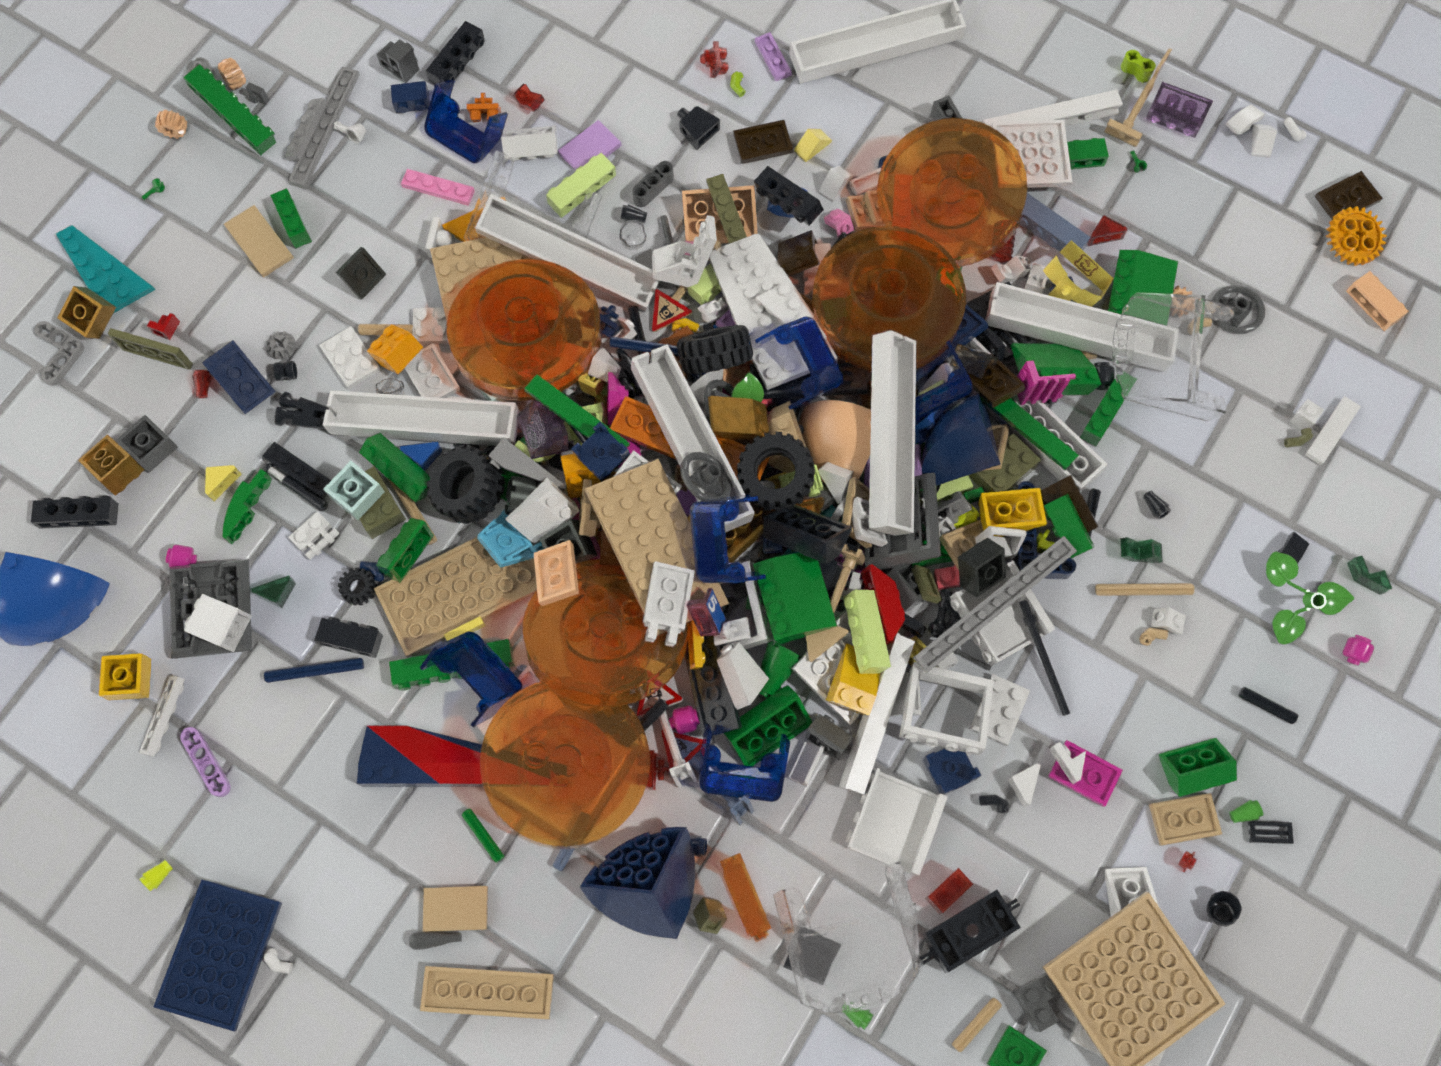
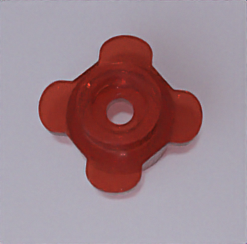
[1178,851,1197,873]

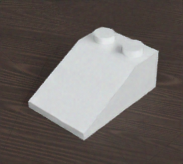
[506,477,580,544]
[1105,867,1159,917]

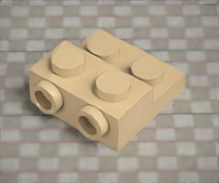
[579,479,601,537]

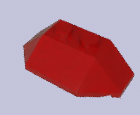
[861,564,905,645]

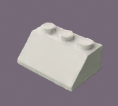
[501,126,558,161]

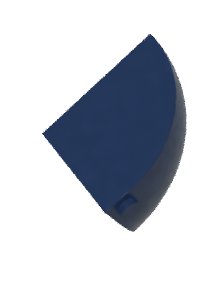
[922,393,1001,486]
[580,827,695,939]

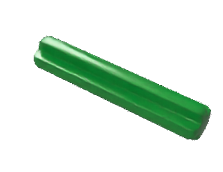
[462,808,504,863]

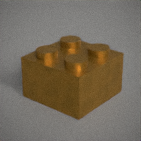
[57,286,116,339]

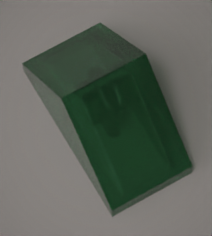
[251,575,296,608]

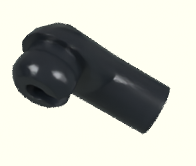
[979,795,1009,813]

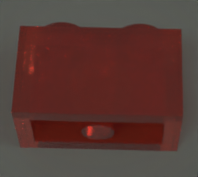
[925,868,973,915]

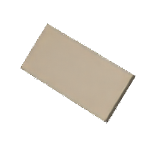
[224,205,294,278]

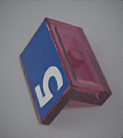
[687,588,726,637]

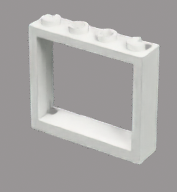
[714,561,774,649]
[899,662,994,756]

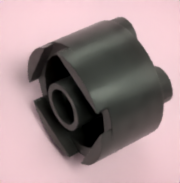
[505,476,538,515]

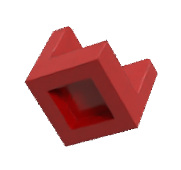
[147,313,180,340]

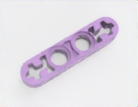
[180,727,231,797]

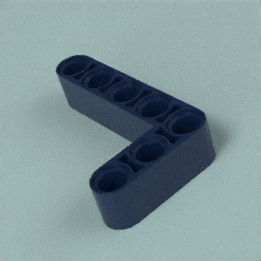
[1015,481,1077,579]

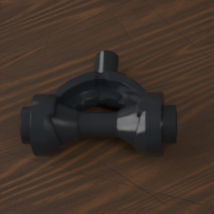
[927,590,961,638]

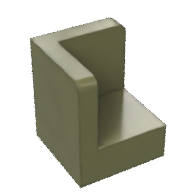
[693,897,727,934]

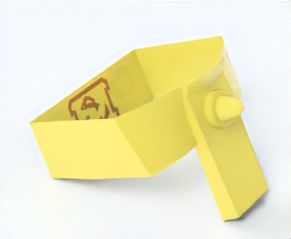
[1043,240,1114,307]

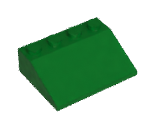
[1108,249,1178,327]
[1011,343,1101,395]
[753,553,837,644]

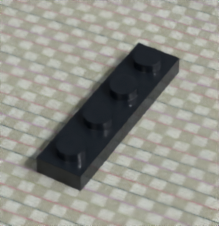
[262,442,331,499]

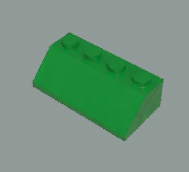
[723,685,813,770]

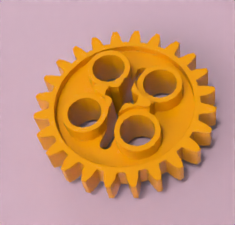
[1326,206,1387,266]

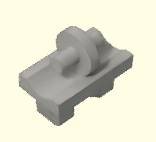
[937,491,972,524]

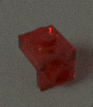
[513,83,545,112]

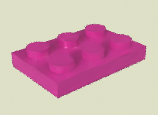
[1048,740,1123,807]

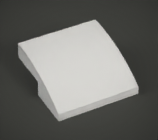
[852,497,888,547]

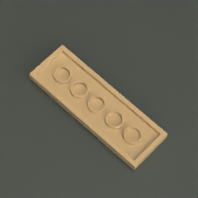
[420,966,554,1019]

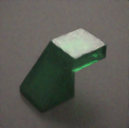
[1120,537,1163,563]
[1347,556,1392,595]

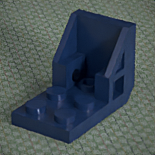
[202,340,276,414]

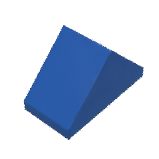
[400,442,442,471]

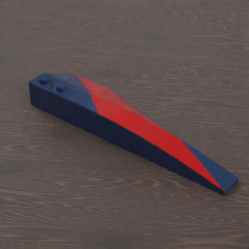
[357,726,567,787]

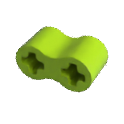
[1121,50,1156,83]

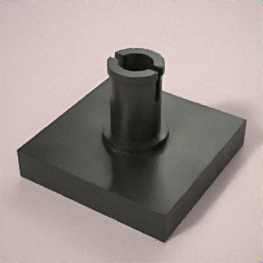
[335,247,386,300]

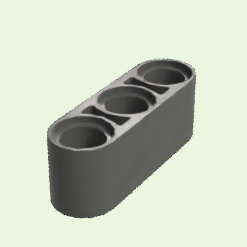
[632,161,674,207]

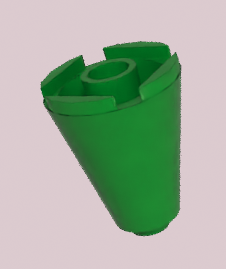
[759,641,802,697]

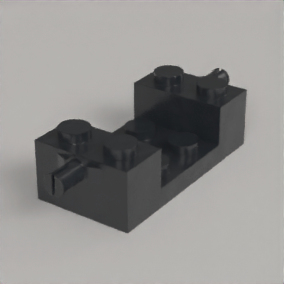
[919,890,1021,973]

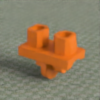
[467,93,501,123]

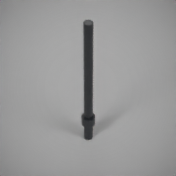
[1019,600,1070,716]

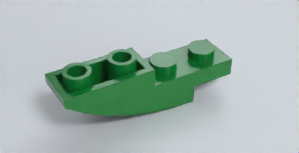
[222,469,272,545]

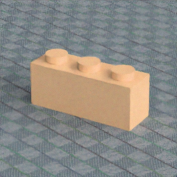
[1346,271,1409,331]

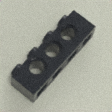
[426,21,485,90]
[753,166,824,226]
[31,495,119,529]

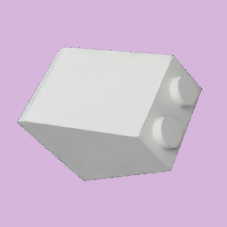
[184,594,252,652]

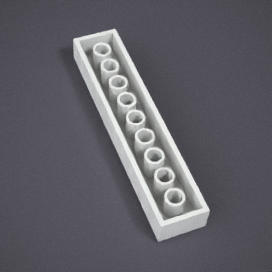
[944,338,1108,492]

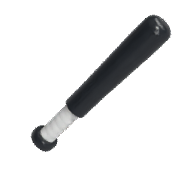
[263,463,328,511]

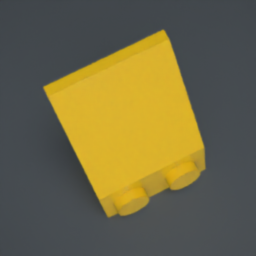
[978,488,1047,537]
[825,643,880,716]

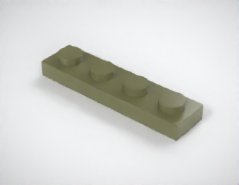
[706,174,747,244]

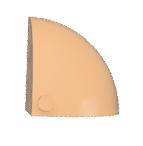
[798,400,871,483]

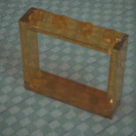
[720,853,772,943]

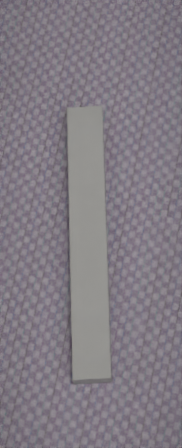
[288,67,360,189]

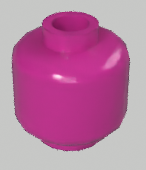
[166,544,197,567]
[1342,635,1374,666]
[669,705,699,734]

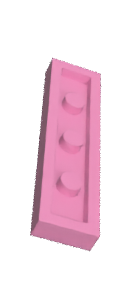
[401,169,475,206]

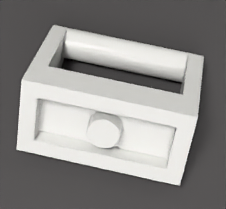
[975,526,1026,559]

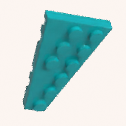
[56,225,156,314]

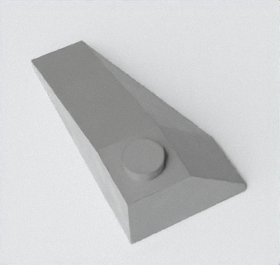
[489,437,566,490]

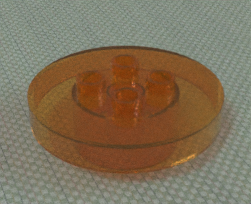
[877,118,1027,267]
[812,226,966,371]
[447,259,602,401]
[523,559,688,707]
[480,677,650,849]

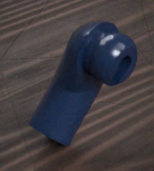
[360,561,385,582]

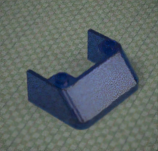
[424,80,508,163]
[755,316,843,410]
[915,340,973,421]
[689,495,766,583]
[419,631,523,728]
[699,723,790,802]

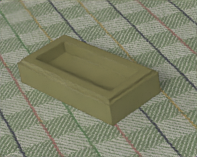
[911,565,942,604]

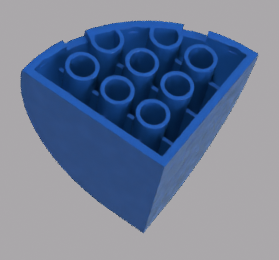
[0,552,110,646]

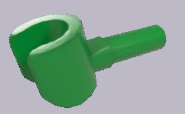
[1130,150,1147,173]
[141,178,165,200]

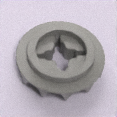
[266,331,296,359]

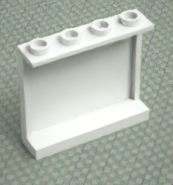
[950,561,1055,666]
[845,768,948,877]

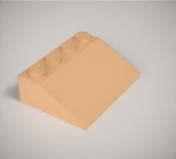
[682,185,758,244]

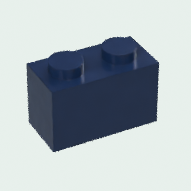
[390,81,431,113]

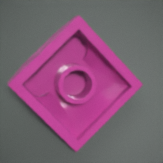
[607,372,628,425]

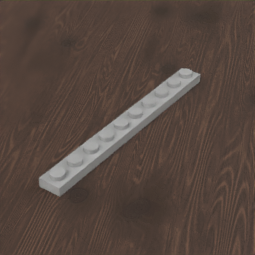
[913,536,1077,674]

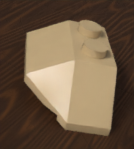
[767,401,806,473]

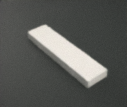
[1304,396,1361,465]

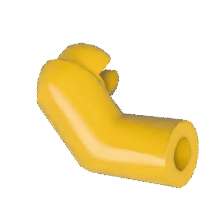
[671,318,700,333]

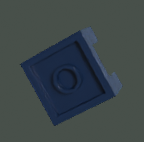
[571,422,630,482]
[923,748,982,795]

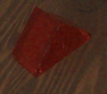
[1088,215,1127,246]

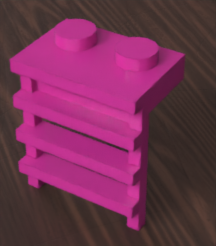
[1017,361,1076,405]

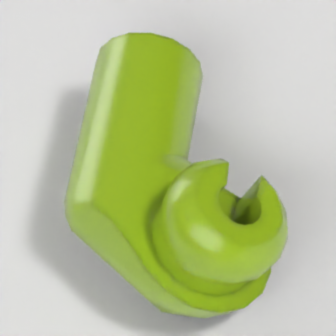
[730,71,746,97]

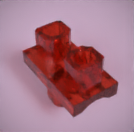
[700,41,729,78]
[637,750,670,790]

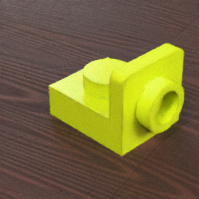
[1036,529,1055,554]

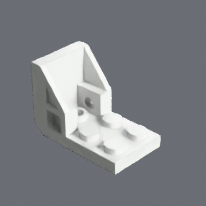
[652,215,717,287]

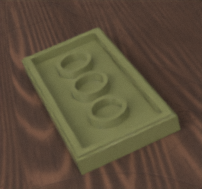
[108,328,193,370]

